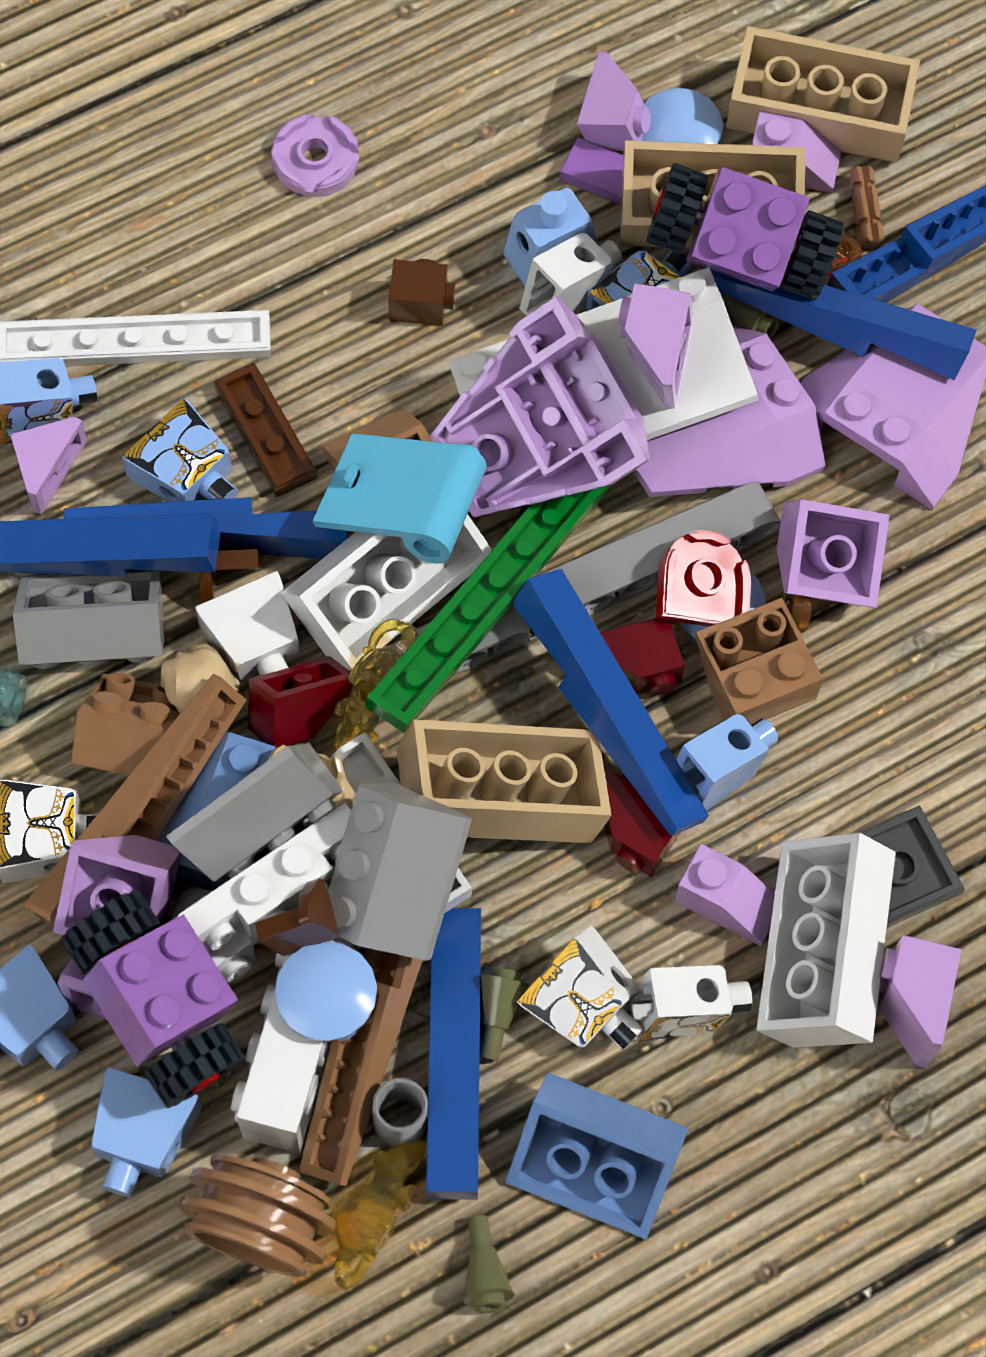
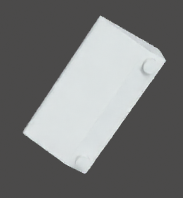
[448,267,759,440]

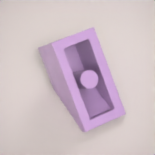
[577,52,651,151]
[752,111,841,193]
[674,844,775,946]

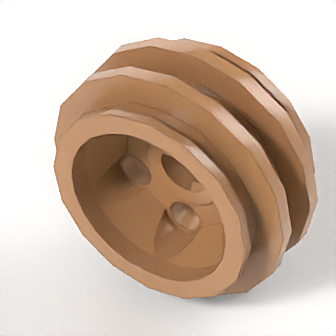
[178,1154,337,1277]

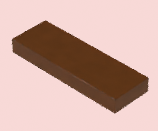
[214,362,317,498]

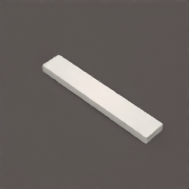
[0,310,271,366]

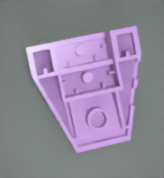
[430,296,650,517]
[800,303,986,510]
[633,325,826,497]

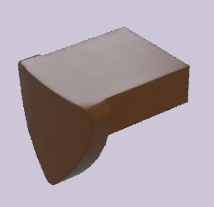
[199,549,260,604]
[255,878,339,956]

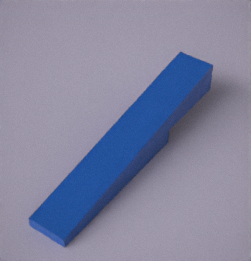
[827,185,986,303]
[704,268,977,380]
[63,497,348,559]
[0,513,221,577]
[512,569,709,836]
[426,908,481,1200]

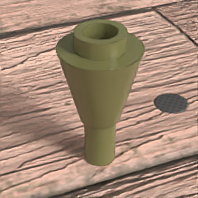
[720,292,780,339]
[479,967,529,1061]
[464,1215,515,1313]

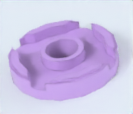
[272,114,359,197]

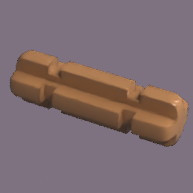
[849,165,884,249]

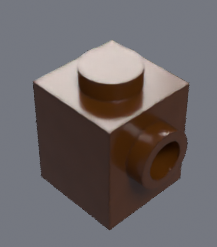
[388,259,456,326]

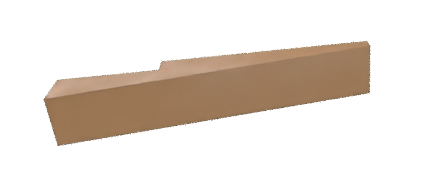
[23,674,246,928]
[298,948,423,1186]

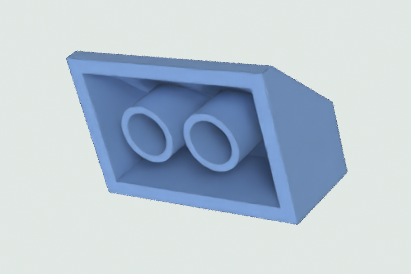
[156,732,276,891]
[505,1072,689,1240]

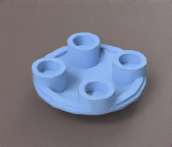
[642,88,724,144]
[275,942,377,1041]

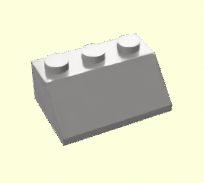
[13,570,164,669]
[166,743,343,882]
[328,783,473,961]

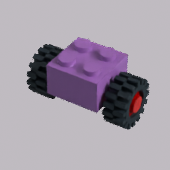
[646,163,844,301]
[61,890,245,1109]

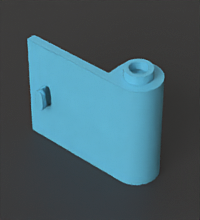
[313,433,487,564]

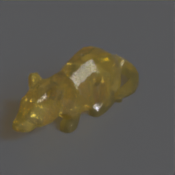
[333,619,418,754]
[332,1141,426,1292]

